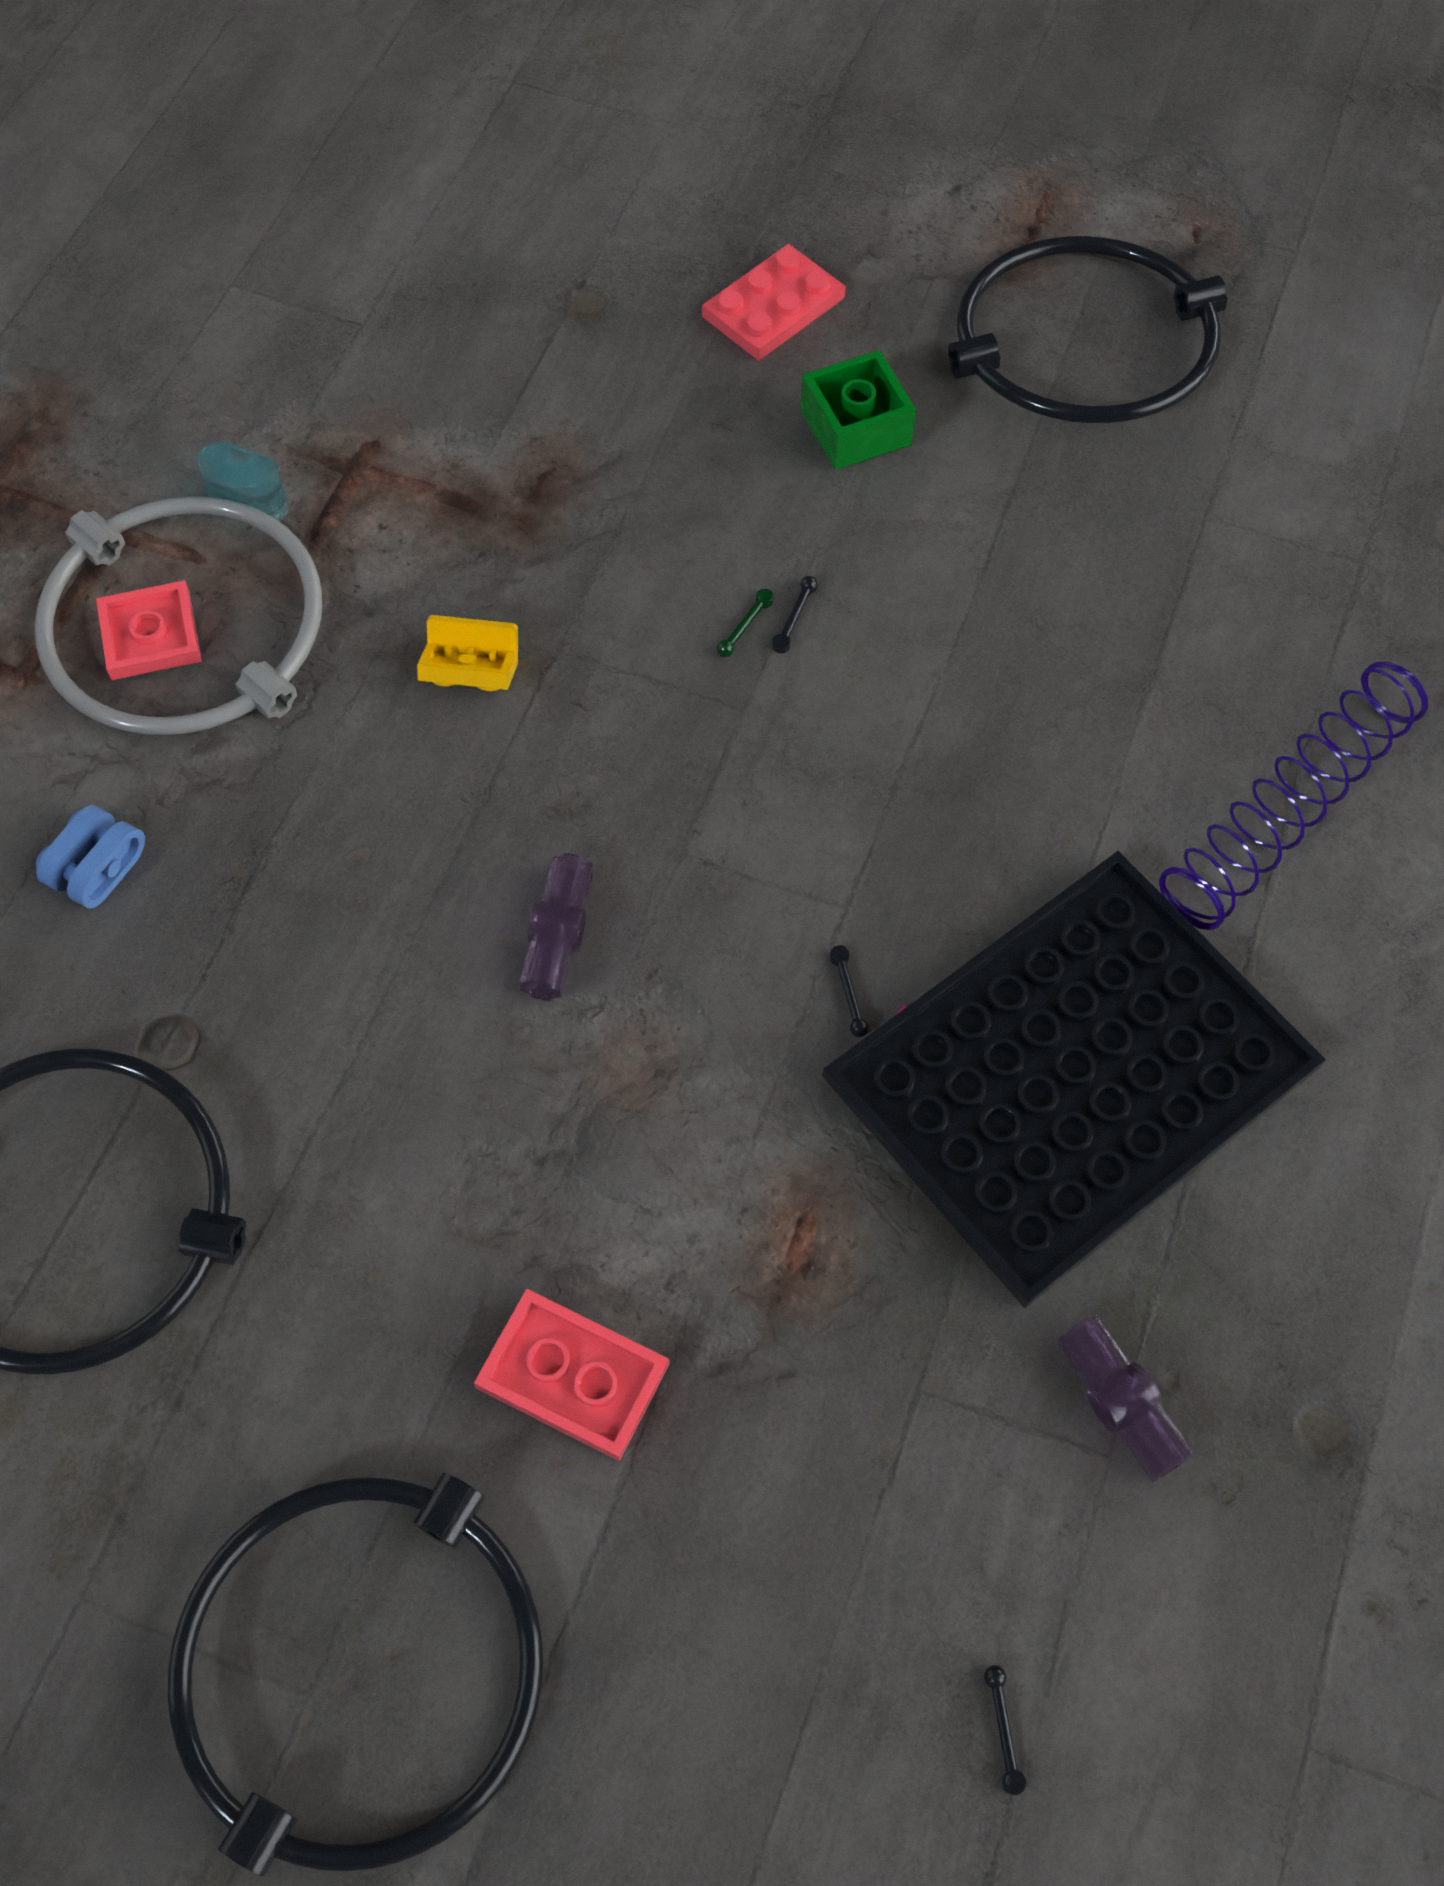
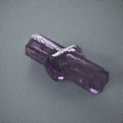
[519,853,594,1001]
[1057,1315,1194,1482]

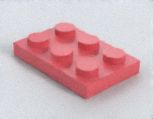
[702,243,846,361]
[474,1288,670,1462]

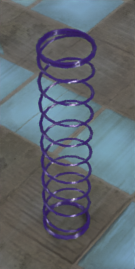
[1159,662,1428,930]

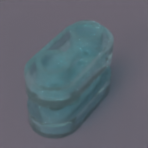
[197,442,289,521]

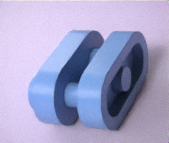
[36,805,145,909]

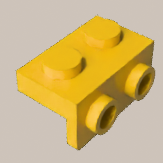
[417,615,518,691]

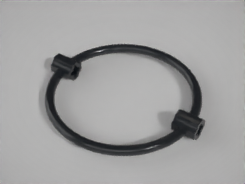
[948,236,1228,423]
[0,1048,246,1374]
[167,1472,543,1877]

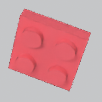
[96,580,202,680]

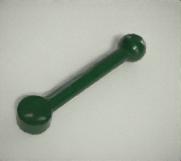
[717,589,774,657]

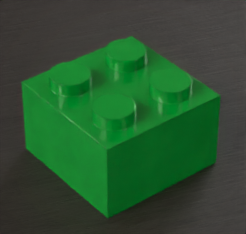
[800,350,916,470]

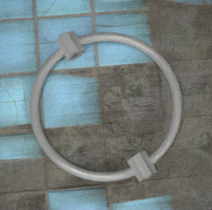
[34,496,322,735]

